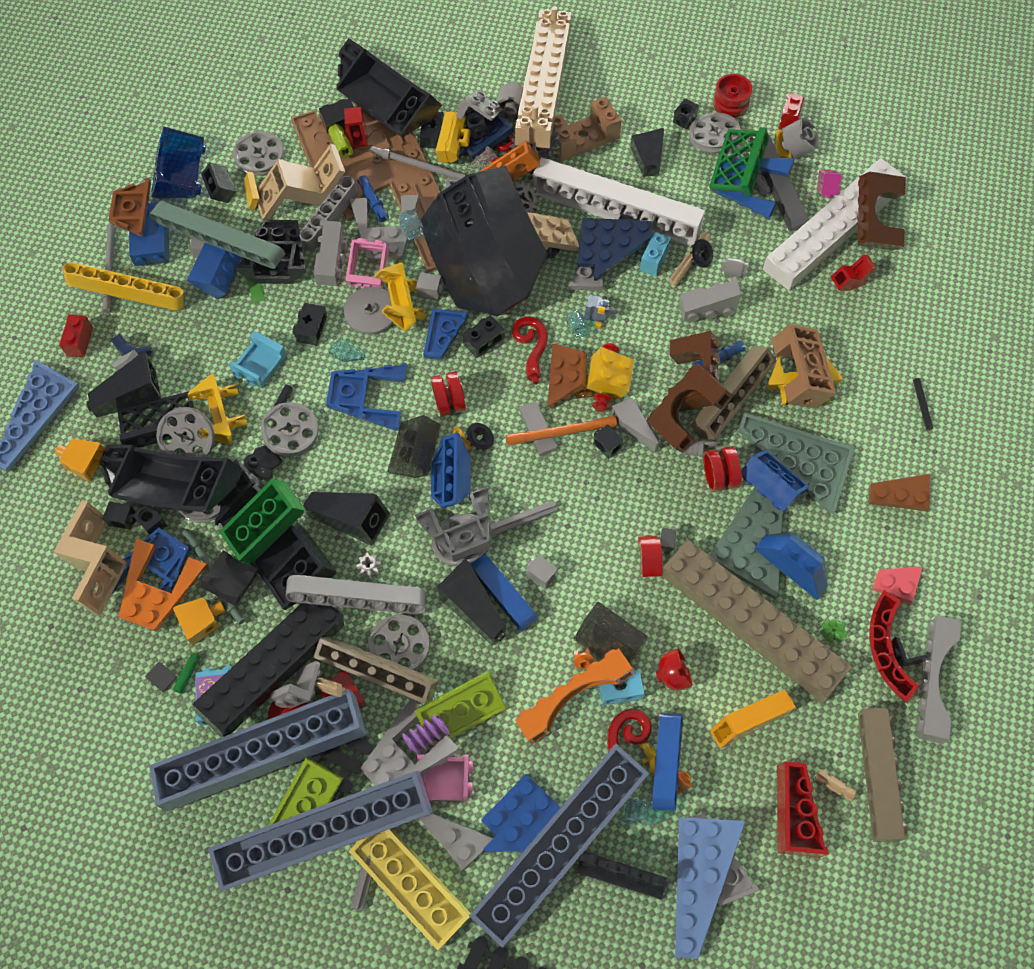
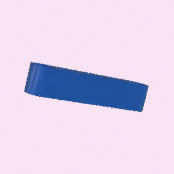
[470,553,538,632]
[652,713,683,811]

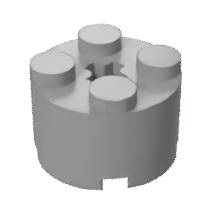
[496,81,524,122]
[782,118,820,159]

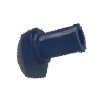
[110,333,153,357]

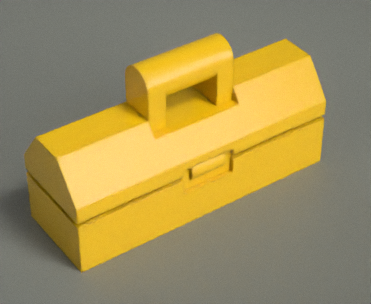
[436,112,471,163]

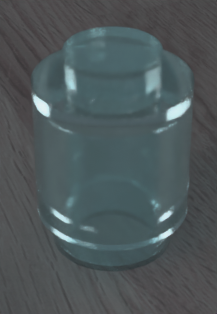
[566,310,589,338]

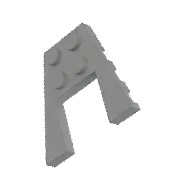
[350,195,419,262]
[360,698,462,786]

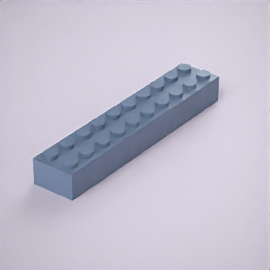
[149,689,367,812]
[469,744,649,948]
[208,771,433,892]

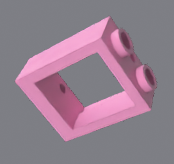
[345,238,390,289]

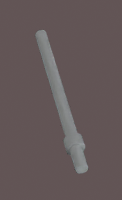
[370,146,466,179]
[101,223,115,313]

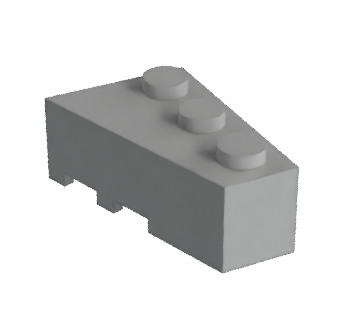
[314,220,348,286]
[679,276,741,322]

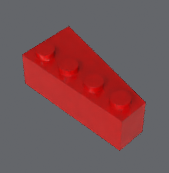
[777,761,829,858]

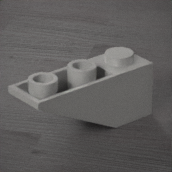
[611,398,660,452]

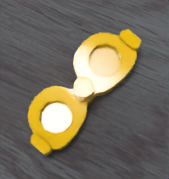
[453,426,474,450]
[640,743,656,776]

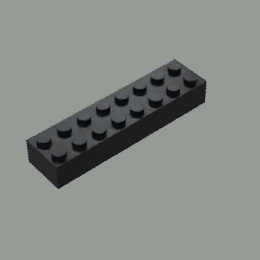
[192,603,344,738]

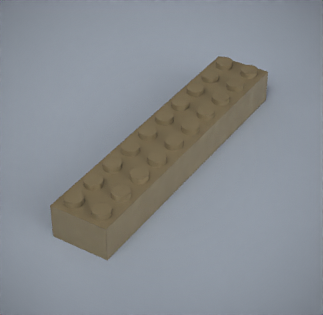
[662,540,852,703]

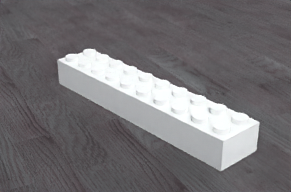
[533,157,705,247]
[763,158,907,291]

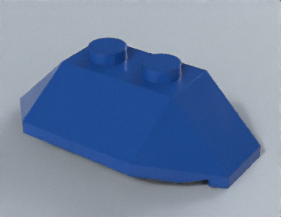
[431,433,471,508]
[754,532,828,600]

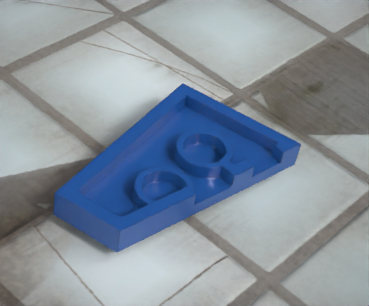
[423,308,468,360]

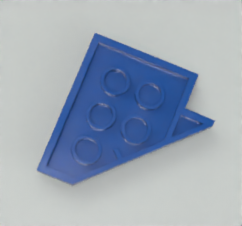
[481,774,561,853]

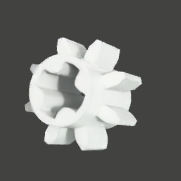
[356,553,382,579]

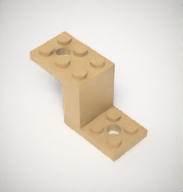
[257,144,345,220]
[527,212,580,251]
[54,500,127,616]

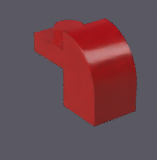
[831,254,876,291]
[638,535,662,577]

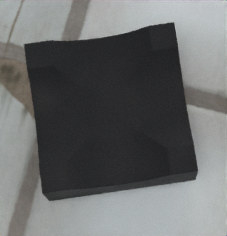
[201,550,258,606]

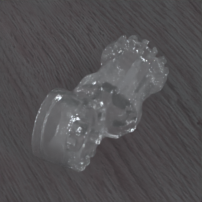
[466,146,497,174]

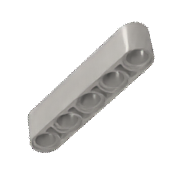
[300,176,358,250]

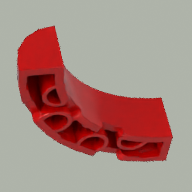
[869,590,919,704]

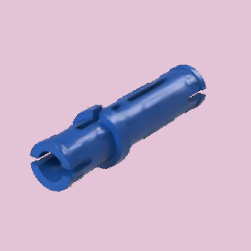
[357,175,389,223]
[692,341,745,367]

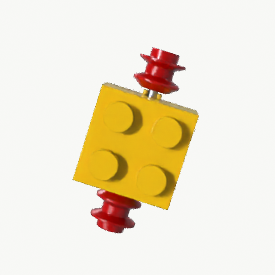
[586,343,634,412]

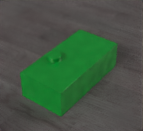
[219,478,306,563]

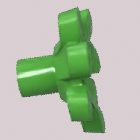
[820,619,847,643]

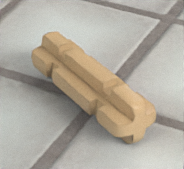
[815,769,856,801]

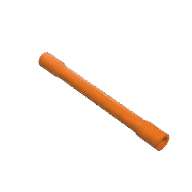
[505,416,617,446]

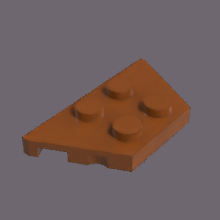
[108,178,151,237]
[547,344,587,409]

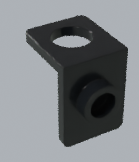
[891,636,927,668]

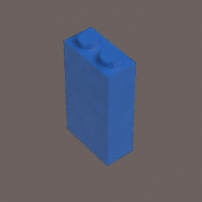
[129,201,169,266]

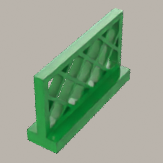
[709,127,769,196]

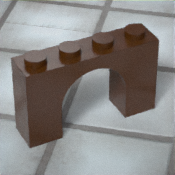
[857,171,906,251]
[668,331,720,412]
[646,363,734,453]

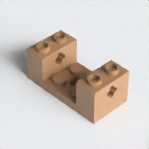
[554,97,622,162]
[771,324,836,408]

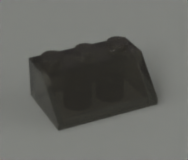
[387,415,441,478]
[573,602,648,665]

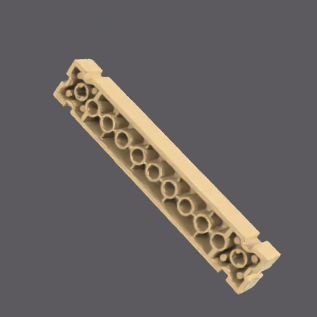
[515,7,572,148]

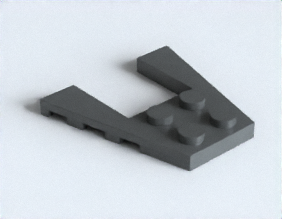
[415,486,491,562]

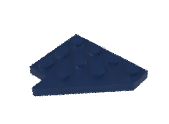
[458,109,515,161]
[578,218,653,281]

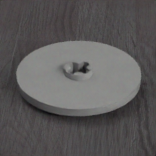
[344,287,394,334]

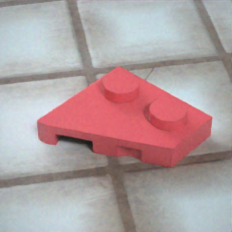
[872,567,922,604]

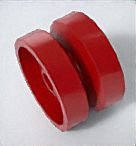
[713,74,752,118]
[430,371,466,417]
[703,446,742,492]

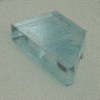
[328,338,366,362]

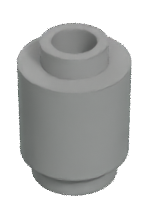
[721,257,748,277]

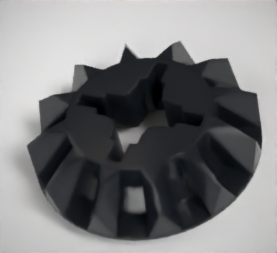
[690,239,713,268]
[465,423,494,452]

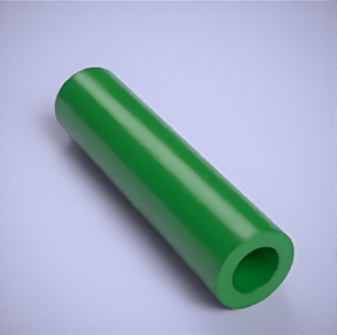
[173,653,201,694]

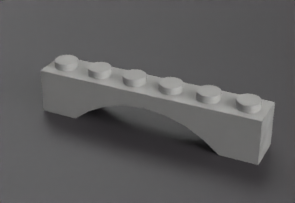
[916,615,962,744]

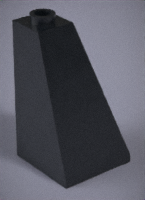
[86,352,161,418]
[303,492,390,546]
[437,559,506,646]

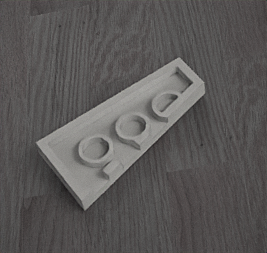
[692,813,759,907]

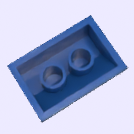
[186,243,241,299]
[741,450,809,511]

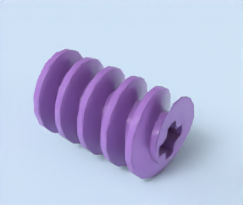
[401,713,450,755]

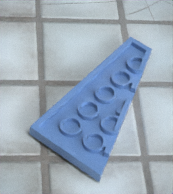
[0,360,79,473]
[675,817,746,959]

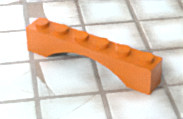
[515,648,636,744]

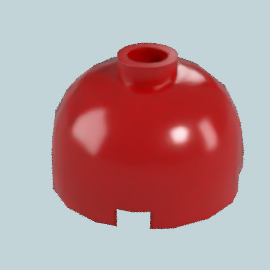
[656,648,693,691]

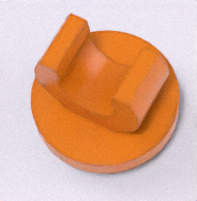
[573,648,594,669]
[677,771,692,794]

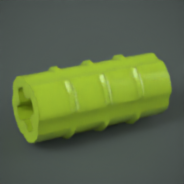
[328,124,353,158]

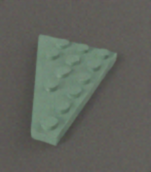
[738,412,854,515]
[709,487,782,600]

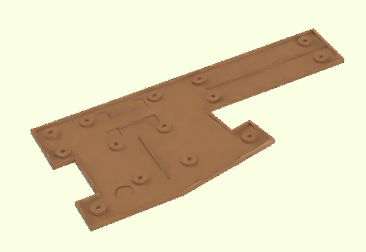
[291,103,440,272]

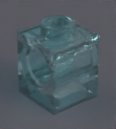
[398,209,424,241]

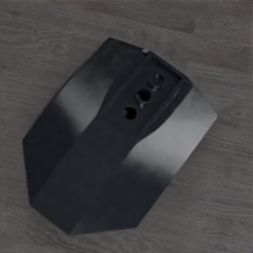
[419,165,548,317]

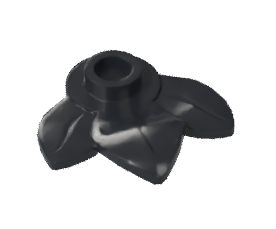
[244,445,283,479]

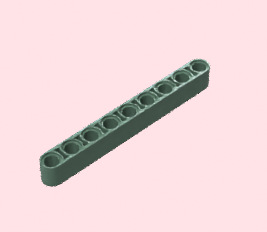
[149,201,285,269]

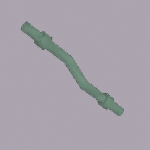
[182,529,245,625]

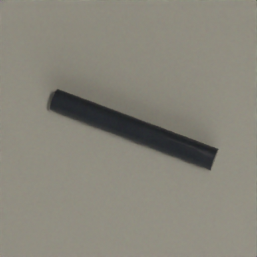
[913,378,934,430]

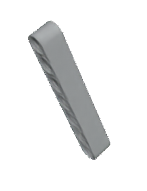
[286,575,426,614]

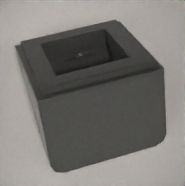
[661,528,676,555]
[145,662,177,693]

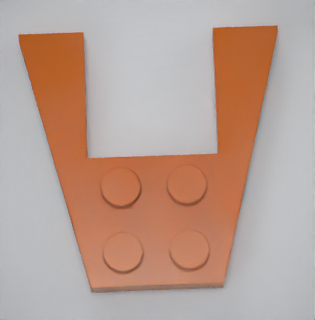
[119,538,209,632]

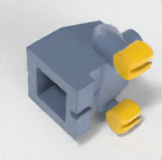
[584,295,615,329]

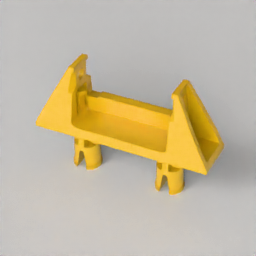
[374,262,426,332]
[765,357,843,406]
[188,373,248,445]

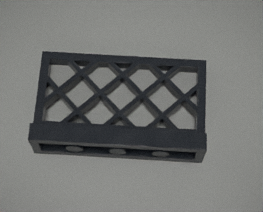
[117,391,196,448]

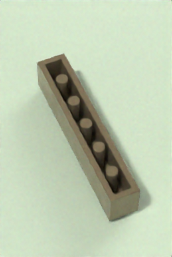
[690,347,776,440]
[314,636,439,704]
[858,708,907,842]

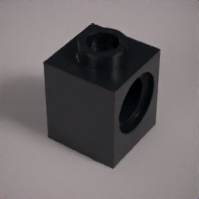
[673,98,699,129]
[465,111,490,140]
[593,424,623,459]
[103,501,136,530]
[133,506,168,535]

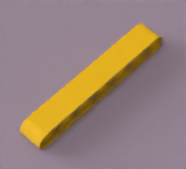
[62,262,185,310]

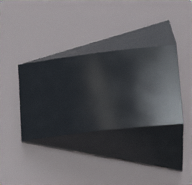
[235,220,306,284]

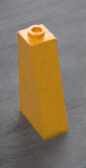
[710,689,796,749]

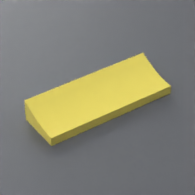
[349,828,471,950]

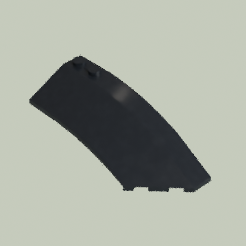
[337,38,442,138]
[99,445,243,512]
[215,459,337,610]

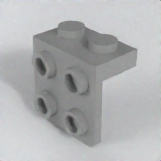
[456,90,503,121]
[269,661,320,708]

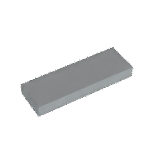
[519,401,557,456]

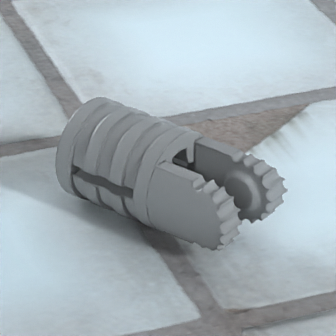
[682,440,718,457]

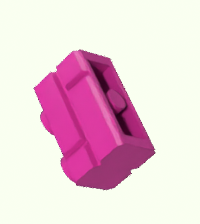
[816,169,842,198]

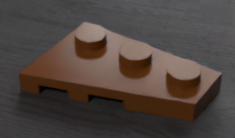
[869,474,930,512]

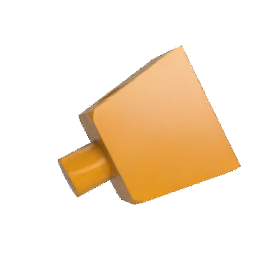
[55,439,105,482]
[173,598,226,646]

